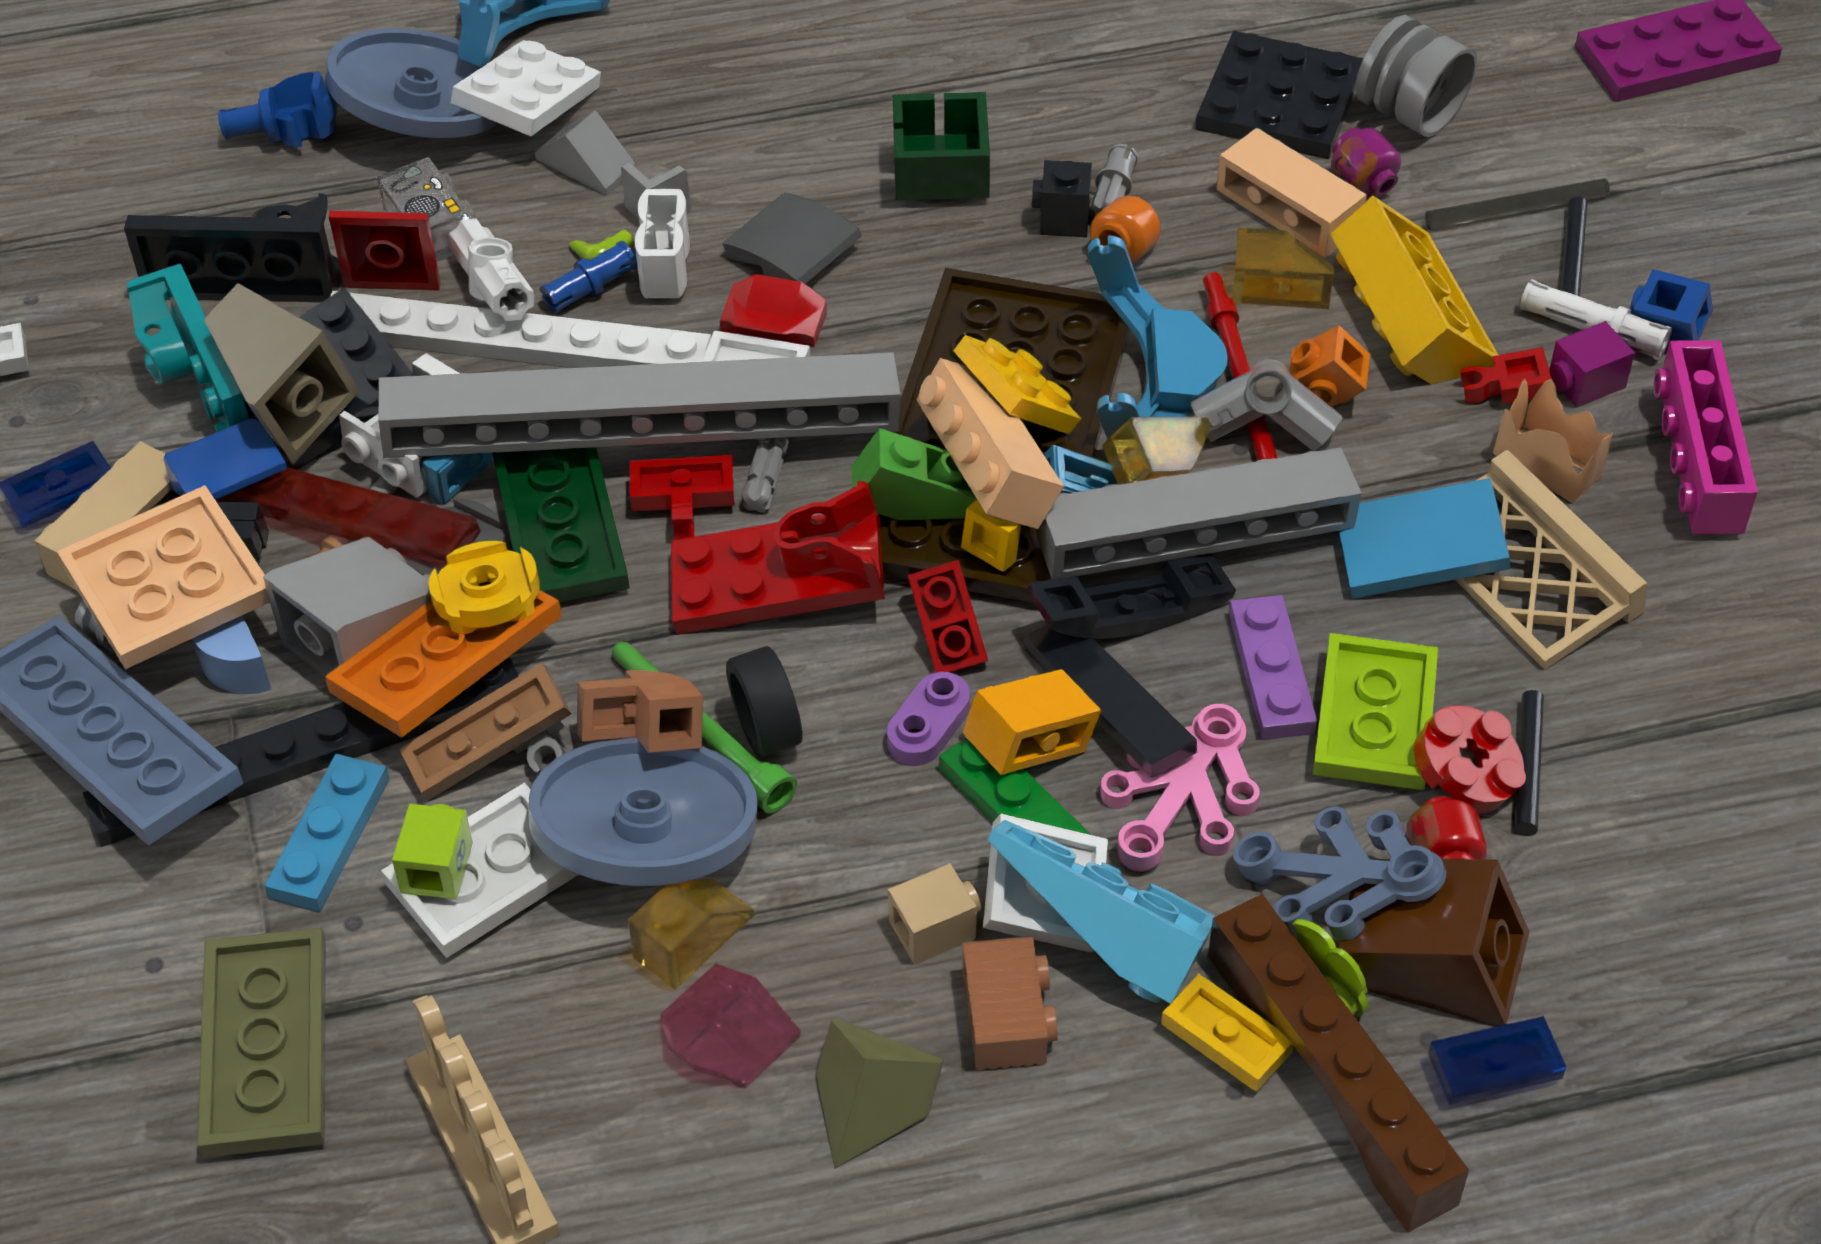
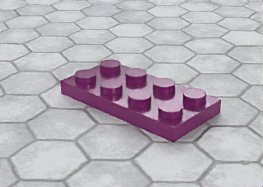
[1575,0,1782,102]

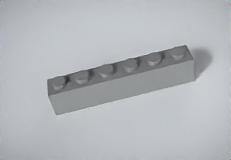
[1036,447,1362,579]

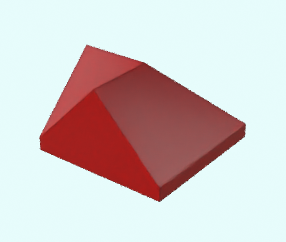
[329,211,441,291]

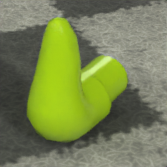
[569,229,634,260]

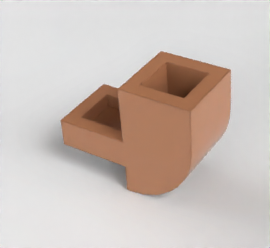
[577,670,703,753]

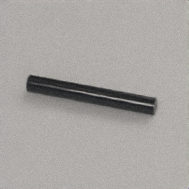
[1561,197,1588,297]
[1515,690,1544,836]

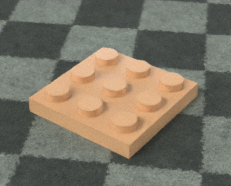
[57,485,270,669]

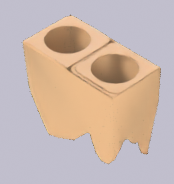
[1493,378,1613,503]

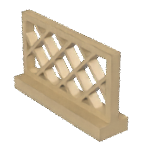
[1455,450,1647,670]

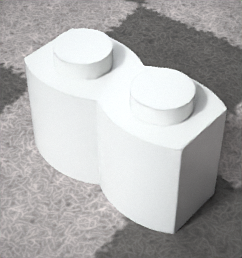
[635,189,690,298]

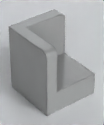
[621,163,691,219]

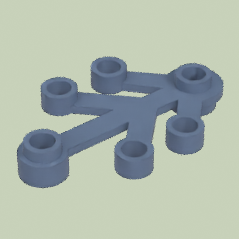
[1233,806,1446,940]

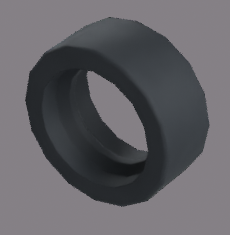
[726,646,803,758]

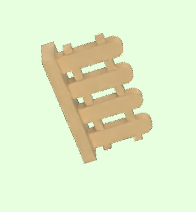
[405,995,560,1244]

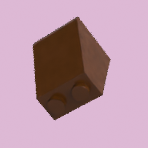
[1335,859,1530,1026]

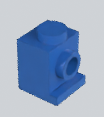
[1630,269,1713,341]

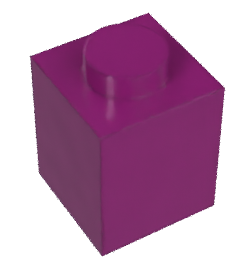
[1549,321,1635,408]

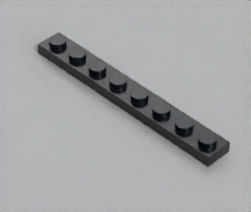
[83,656,519,847]

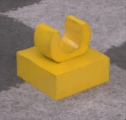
[961,500,1022,572]

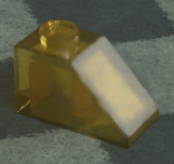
[1232,227,1334,309]
[1102,417,1212,485]
[628,878,755,990]

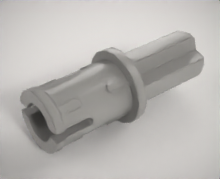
[1090,144,1138,217]

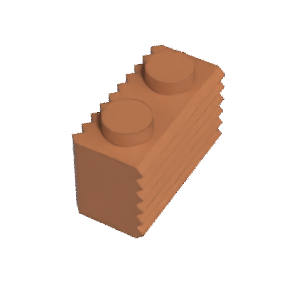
[962,936,1058,1071]

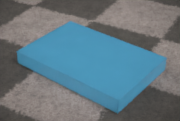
[1339,478,1511,599]

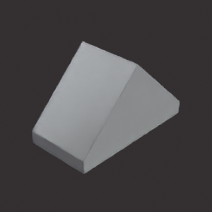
[535,110,636,196]

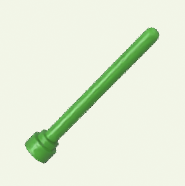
[612,642,797,813]

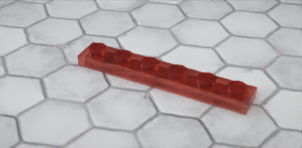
[215,467,481,566]

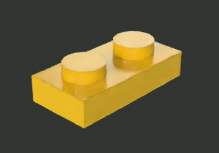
[1161,974,1293,1092]

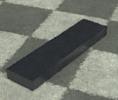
[1024,625,1197,778]

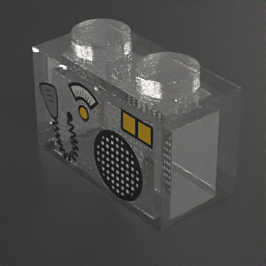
[377,157,475,262]

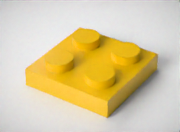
[953,335,1081,434]

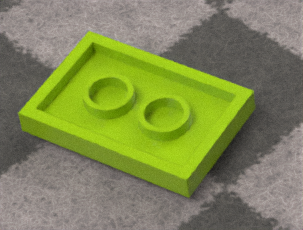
[1312,633,1438,790]

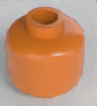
[1090,195,1160,264]

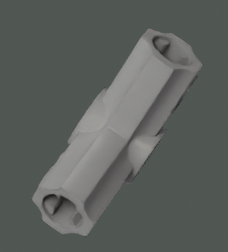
[1191,359,1342,451]

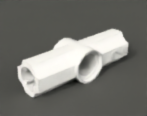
[448,218,534,321]

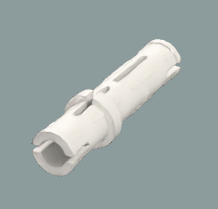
[1520,279,1672,357]

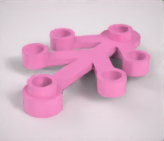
[1100,704,1260,872]

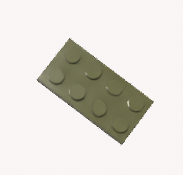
[197,927,326,1158]

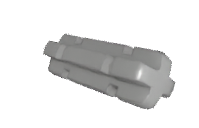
[742,437,789,513]

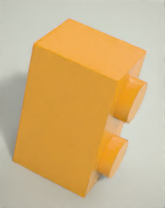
[962,669,1101,775]

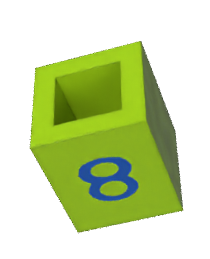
[392,803,473,899]

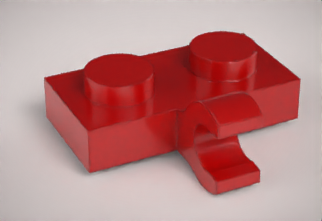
[630,455,735,540]

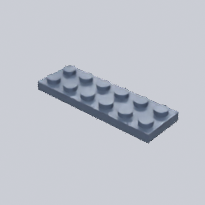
[0,615,243,845]

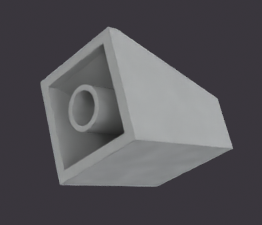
[263,537,432,677]

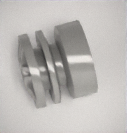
[1355,14,1478,138]

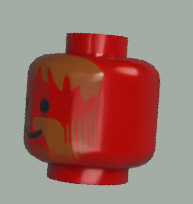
[1406,796,1487,859]

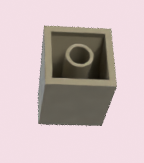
[204,283,359,464]

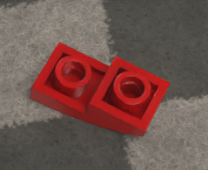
[907,560,989,673]

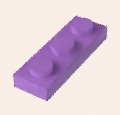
[1229,595,1317,740]

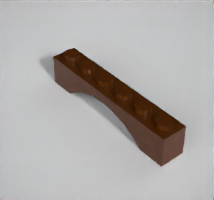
[1208,894,1469,1233]

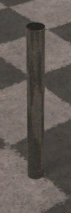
[1425,178,1610,230]

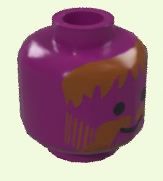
[1331,128,1401,198]

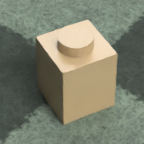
[888,863,982,965]

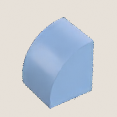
[192,615,271,694]

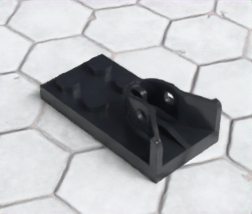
[124,193,342,303]

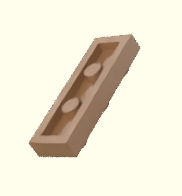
[399,663,572,800]

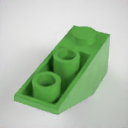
[851,428,977,520]

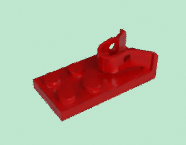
[671,481,885,635]

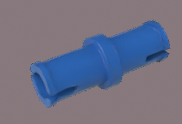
[540,241,637,314]

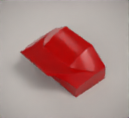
[720,274,827,348]

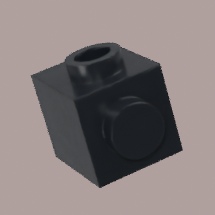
[1032,160,1092,237]

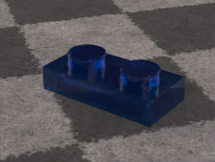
[0,441,111,528]
[1428,1016,1567,1105]

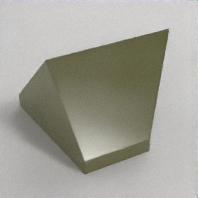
[816,1017,945,1169]

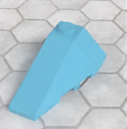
[988,820,1216,1004]

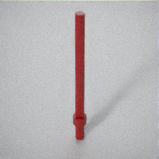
[1203,272,1278,461]

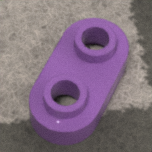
[887,672,970,766]

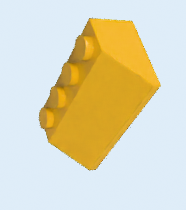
[1330,196,1498,384]

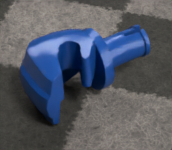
[218,71,338,148]

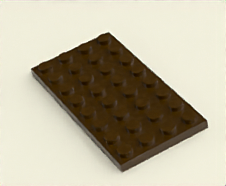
[878,268,1130,603]

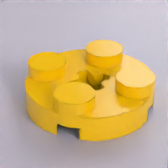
[428,541,540,634]

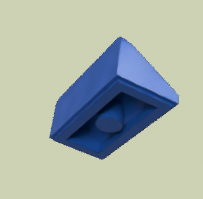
[163,418,287,500]

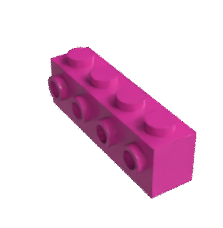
[1654,340,1758,534]

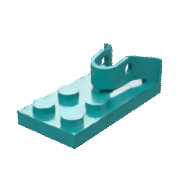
[127,264,249,433]

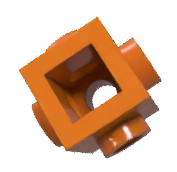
[1289,325,1371,407]

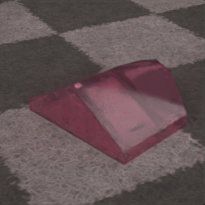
[660,963,801,1089]

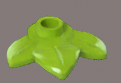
[1292,919,1369,1017]

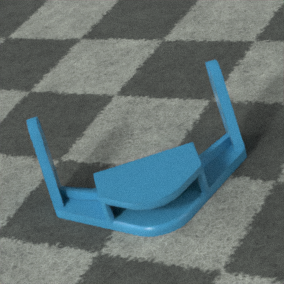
[458,0,610,67]
[1088,236,1227,453]

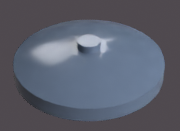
[325,28,498,138]
[529,737,758,886]

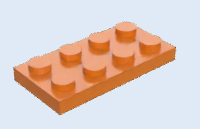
[325,582,562,738]

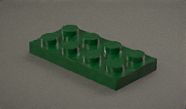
[492,447,630,602]

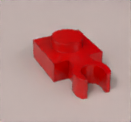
[1460,347,1551,404]

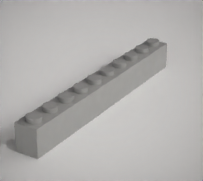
[378,352,901,458]

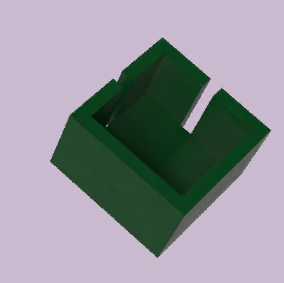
[892,92,990,200]

